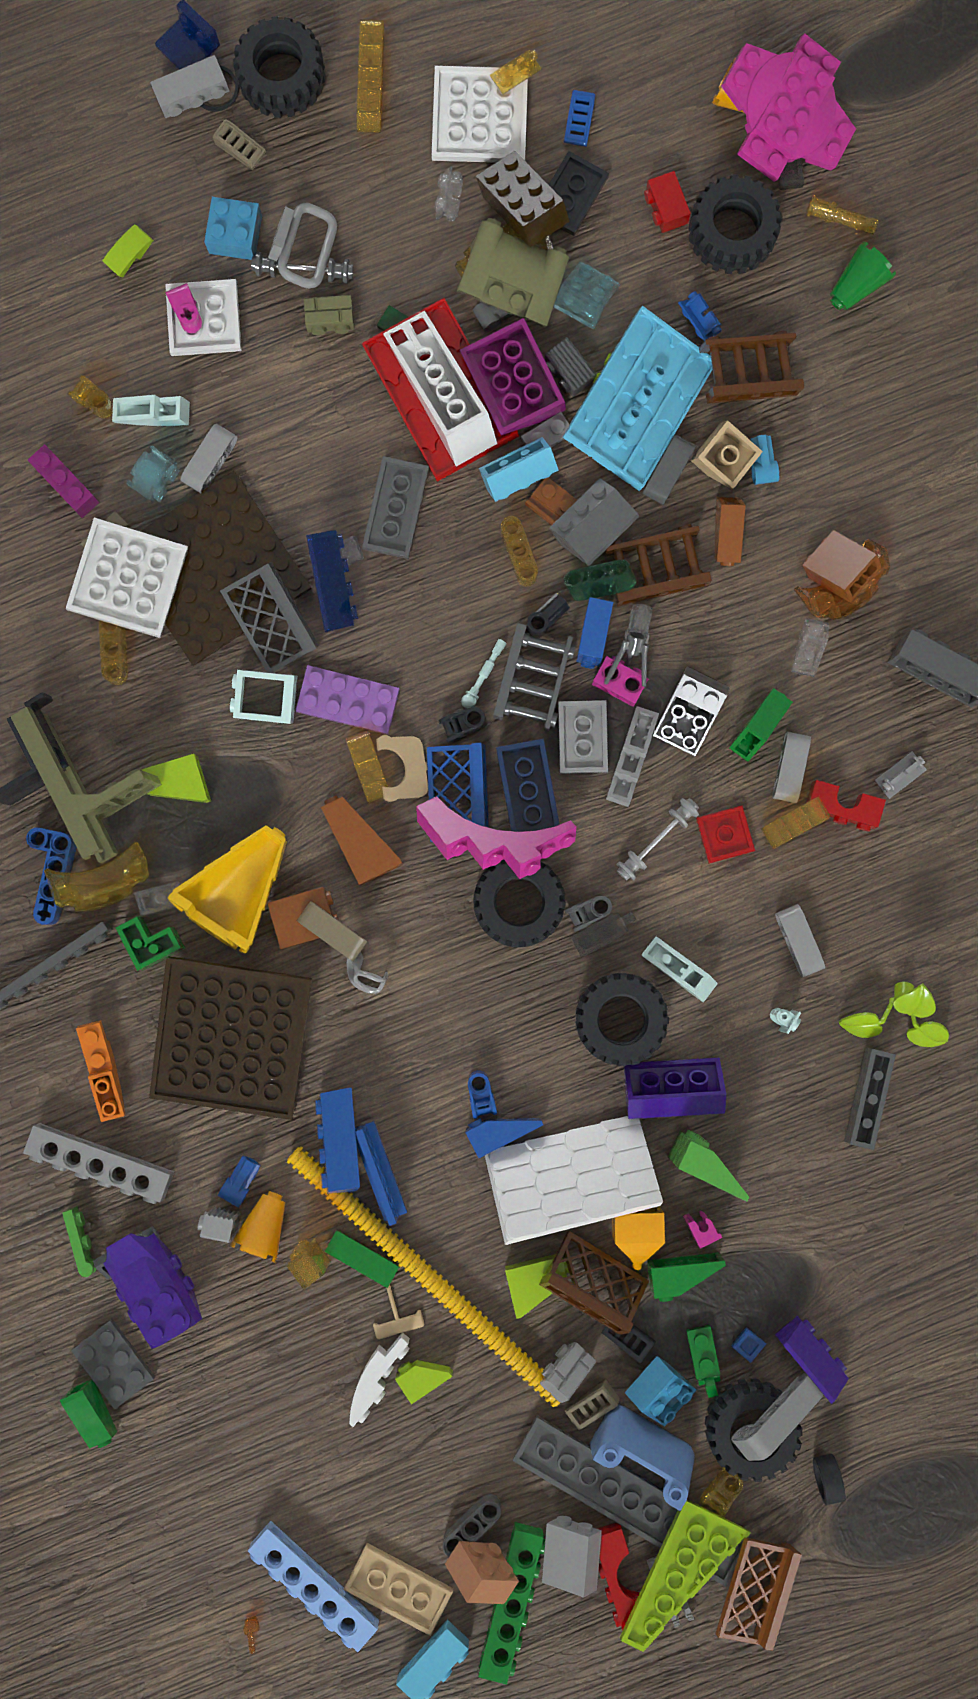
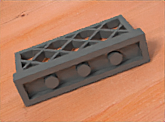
[220,562,319,673]

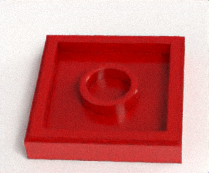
[696,805,755,864]

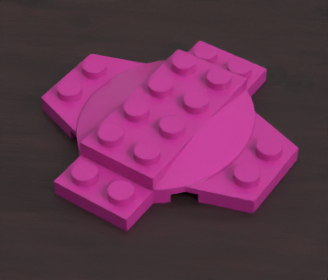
[721,33,856,182]

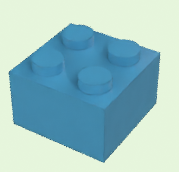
[204,197,262,260]

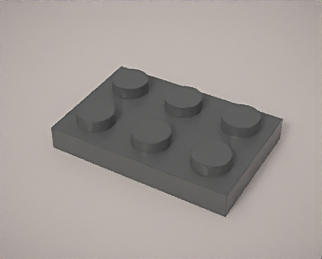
[71,1319,155,1409]

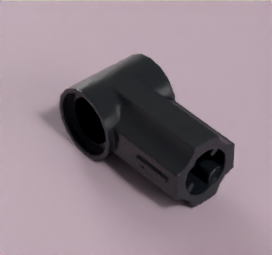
[526,593,570,638]

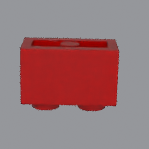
[644,171,691,233]

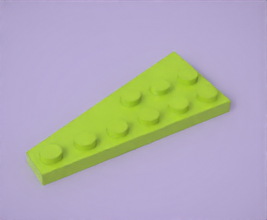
[619,1500,751,1652]

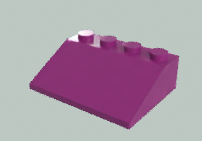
[460,318,566,435]

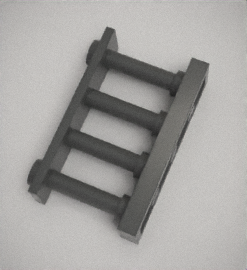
[493,623,576,732]

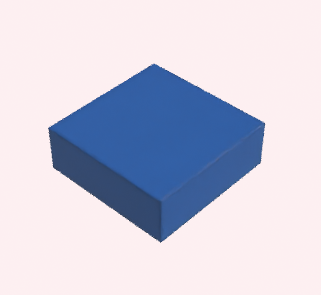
[731,1327,766,1363]

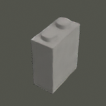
[542,1516,602,1597]

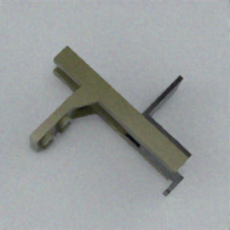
[0,692,162,863]

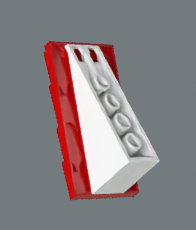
[362,298,519,482]

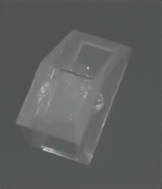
[791,618,829,677]

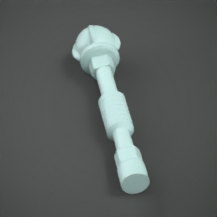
[461,639,507,709]

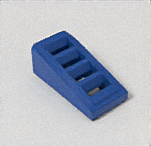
[564,90,595,147]

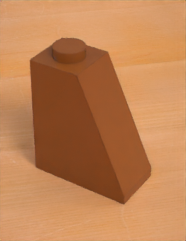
[714,497,746,566]

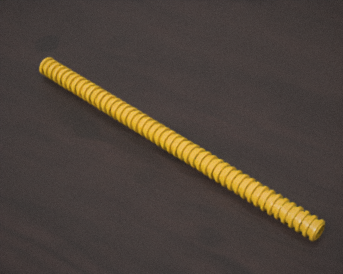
[287,1146,561,1407]

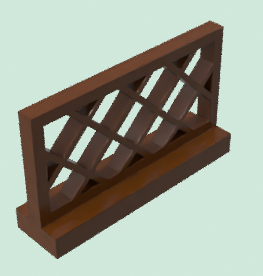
[539,1231,649,1335]

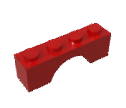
[597,1522,640,1631]

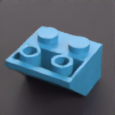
[625,1356,696,1427]

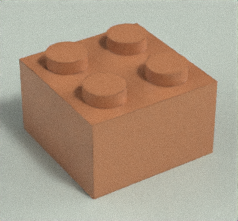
[445,1541,519,1604]

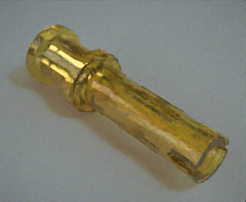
[806,195,879,235]

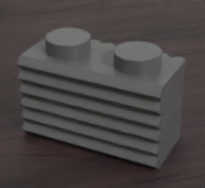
[545,338,597,397]

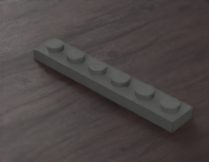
[0,922,113,1010]

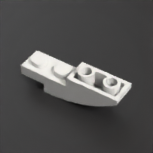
[349,1333,410,1427]

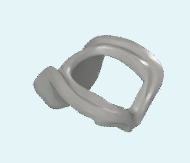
[346,952,388,994]

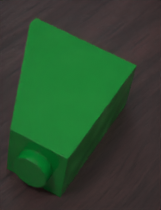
[729,688,793,762]
[60,1379,117,1449]

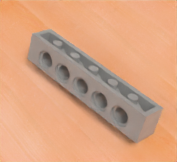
[23,1123,174,1204]

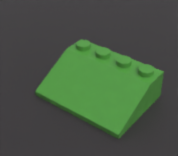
[668,1130,749,1202]

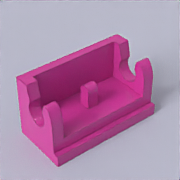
[683,1211,722,1248]

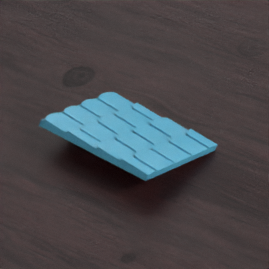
[563,306,713,491]

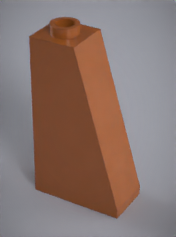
[321,796,403,886]

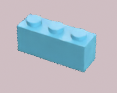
[479,437,558,502]
[396,1619,469,1699]

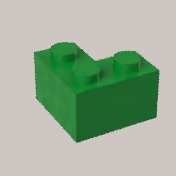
[116,917,185,971]

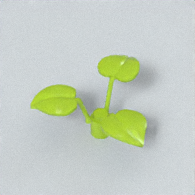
[839,982,949,1047]

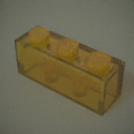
[286,1238,331,1290]

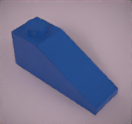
[465,1118,543,1158]

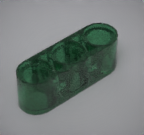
[564,560,637,601]

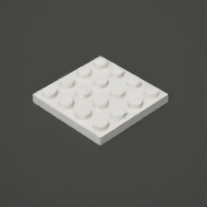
[432,66,528,163]
[66,518,188,638]

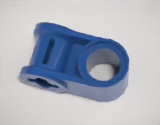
[468,1070,497,1119]

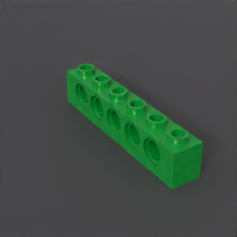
[478,1522,545,1685]

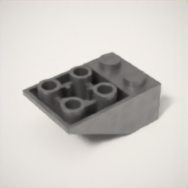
[653,667,730,756]

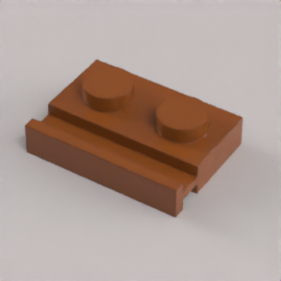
[525,477,577,525]

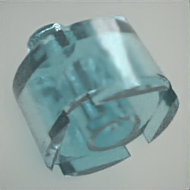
[127,445,180,502]

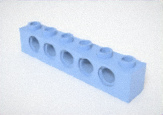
[248,1521,379,1652]

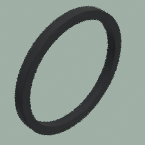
[201,65,239,112]

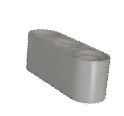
[181,424,237,493]
[772,731,811,803]
[775,904,825,978]

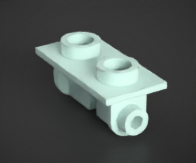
[770,1008,801,1034]

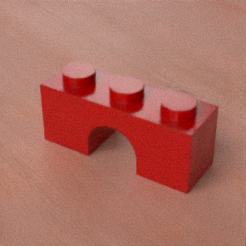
[805,780,886,832]

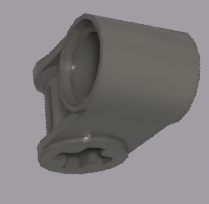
[565,896,612,932]

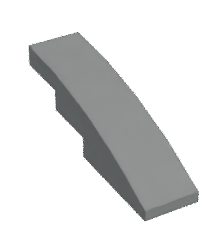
[606,706,659,807]

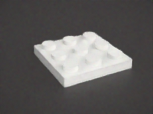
[166,279,242,356]

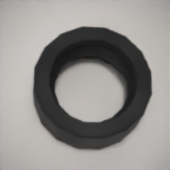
[813,1454,846,1505]

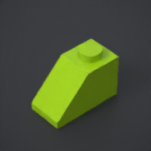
[395,1360,453,1404]

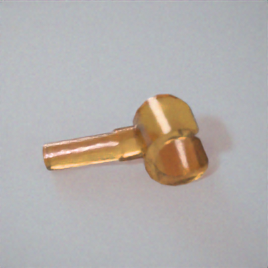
[243,1616,260,1654]

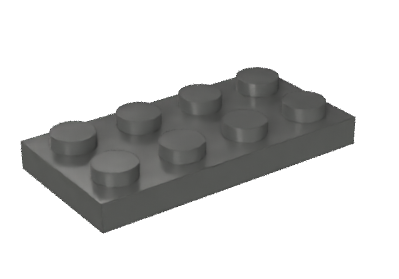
[362,456,429,559]

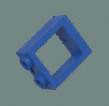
[576,597,613,669]

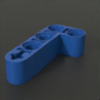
[26,828,77,925]

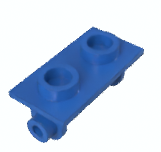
[678,291,722,341]

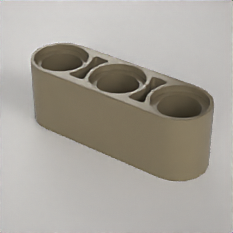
[296,901,368,962]

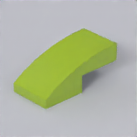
[102,224,153,277]

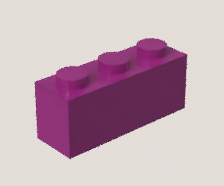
[28,444,99,518]

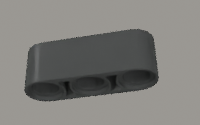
[643,435,696,505]
[443,1494,501,1557]

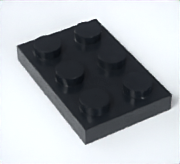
[549,151,609,236]

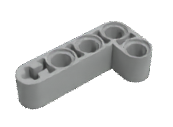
[731,1373,823,1461]

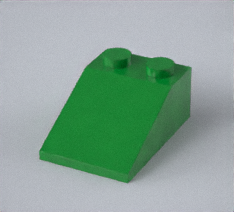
[647,1252,726,1302]

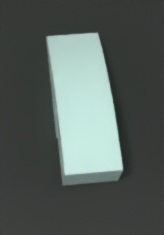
[112,395,190,426]

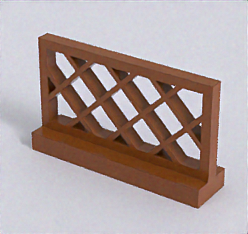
[715,1537,802,1651]

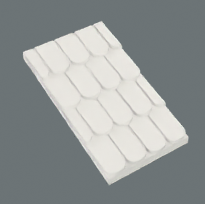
[485,1116,663,1245]

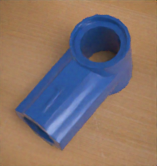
[218,1155,261,1208]

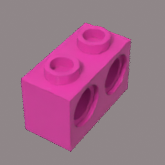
[592,656,649,707]

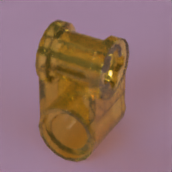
[67,375,113,419]
[700,1467,743,1517]

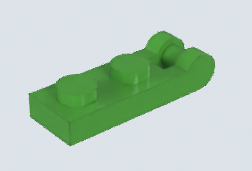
[62,1207,97,1277]

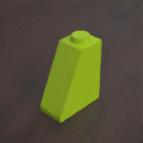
[142,754,211,803]
[505,1254,569,1319]

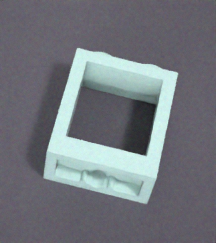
[230,670,298,724]

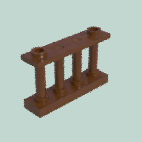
[699,331,804,404]
[604,524,712,607]

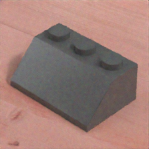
[550,478,639,566]

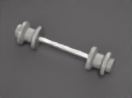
[617,798,699,881]

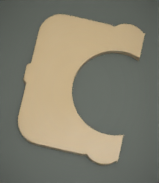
[376,735,428,802]

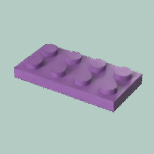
[296,665,400,735]

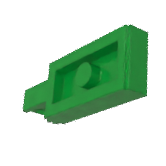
[686,1325,721,1398]

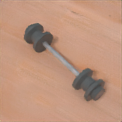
[251,252,354,284]

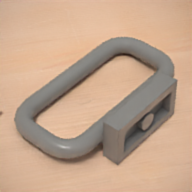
[268,203,337,289]

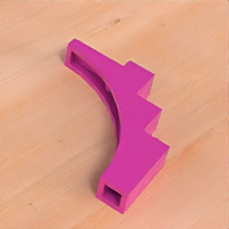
[416,797,576,879]

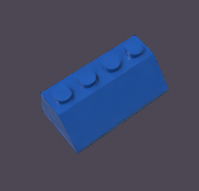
[315,1088,360,1194]

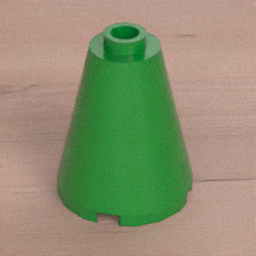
[830,242,896,310]

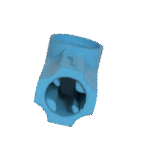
[750,435,779,485]

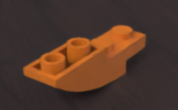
[76,1020,125,1122]

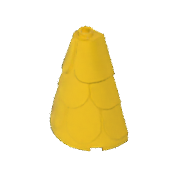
[167,826,287,953]

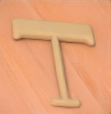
[373,1285,425,1339]

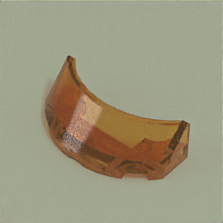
[794,539,890,620]

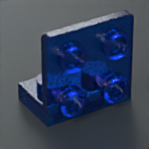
[155,0,220,70]

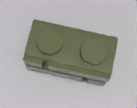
[304,295,354,336]

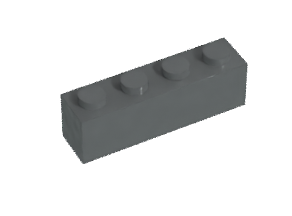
[844,1047,896,1150]

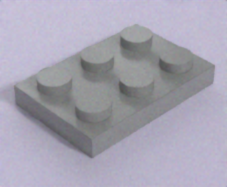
[558,700,608,774]

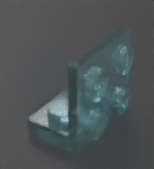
[553,262,620,329]

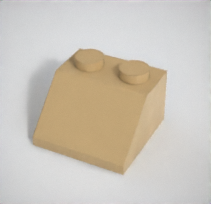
[690,420,763,489]

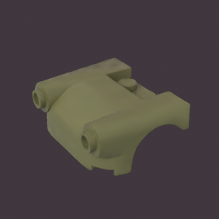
[456,218,569,327]

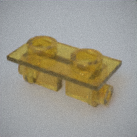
[490,49,542,94]

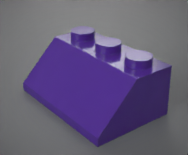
[775,1316,849,1404]

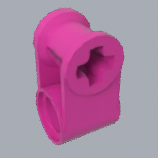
[165,283,202,333]

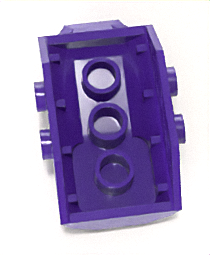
[103,1233,202,1349]

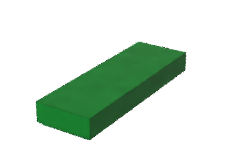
[325,1230,400,1288]

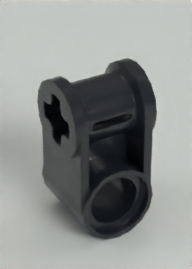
[439,707,486,743]

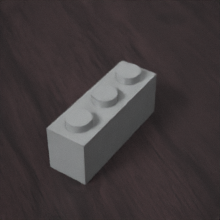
[150,55,230,118]

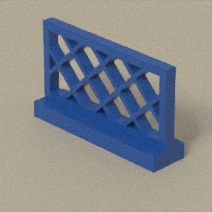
[427,743,489,842]
[355,1121,408,1226]

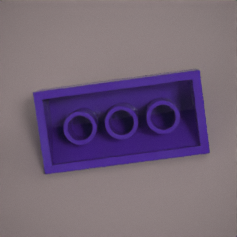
[624,1058,726,1119]

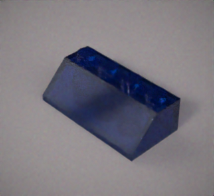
[306,530,358,632]

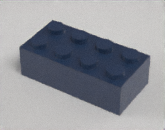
[496,739,560,832]

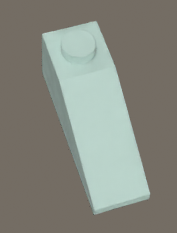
[642,937,718,1002]

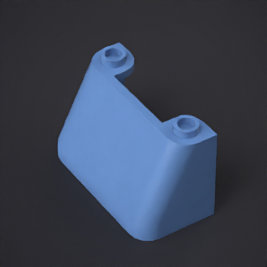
[590,1405,695,1511]

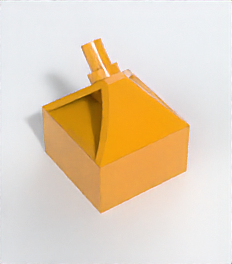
[612,1206,665,1270]

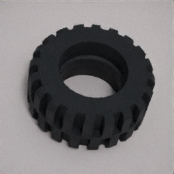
[233,16,326,118]
[688,174,782,274]
[473,859,566,948]
[575,973,669,1066]
[704,1378,803,1482]

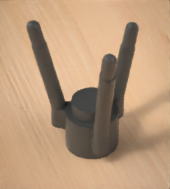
[604,631,649,687]

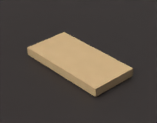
[344,1543,453,1636]

